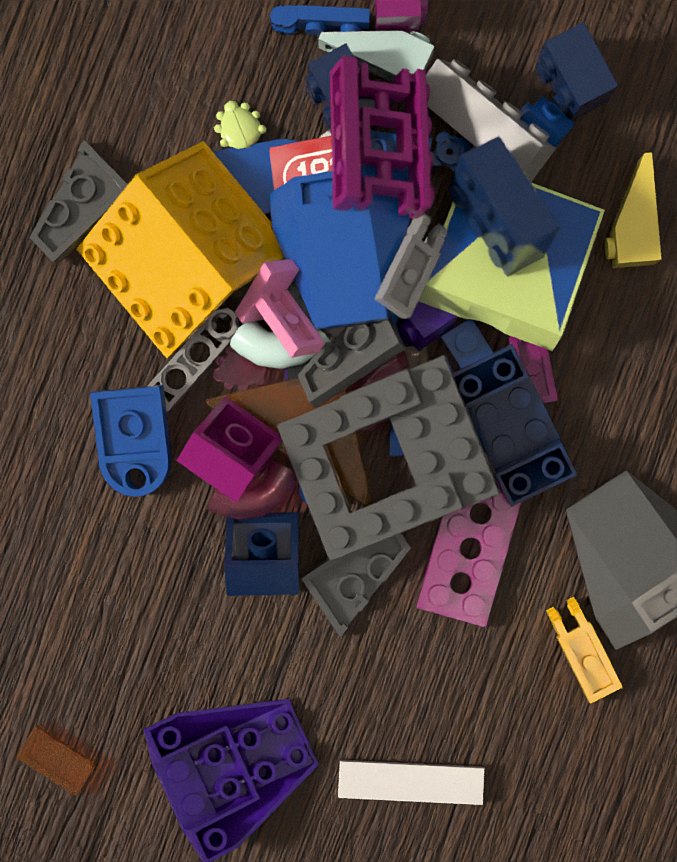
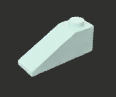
[319,31,435,83]

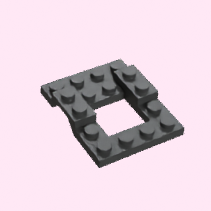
[277,355,501,561]

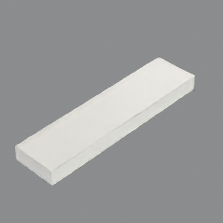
[338,760,484,805]

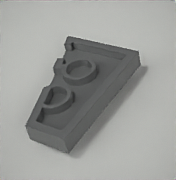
[29,140,128,266]
[297,316,406,408]
[300,533,411,637]

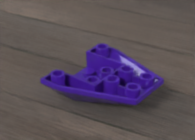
[143,699,319,862]

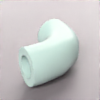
[230,318,330,369]

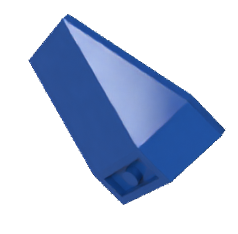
[269,165,412,330]

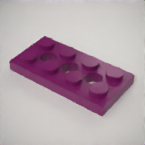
[416,481,521,628]

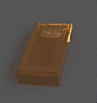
[15,725,97,796]

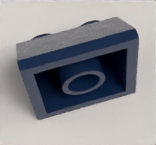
[224,512,299,596]

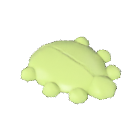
[214,101,267,149]

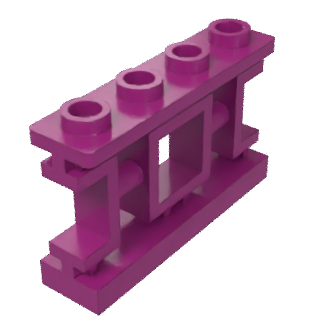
[330,56,434,219]

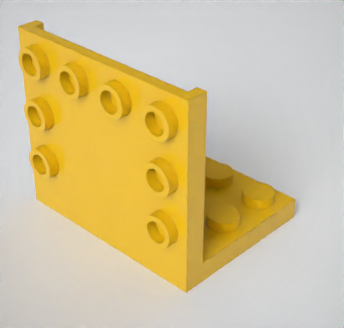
[76,141,286,358]

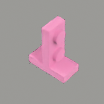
[235,259,325,358]

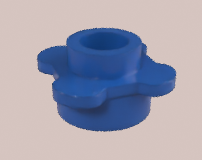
[432,132,470,172]

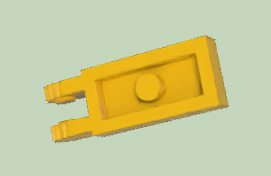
[546,597,623,703]

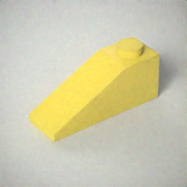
[605,152,662,268]

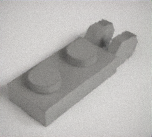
[374,213,448,318]

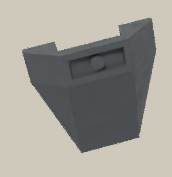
[565,470,677,650]

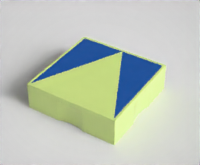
[418,183,605,351]

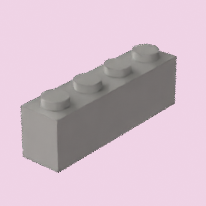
[426,59,556,183]

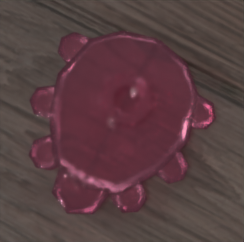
[213,346,267,391]

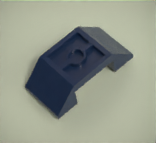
[453,344,577,507]

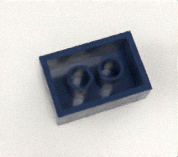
[449,136,560,277]

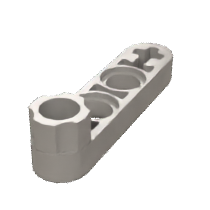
[148,308,240,415]

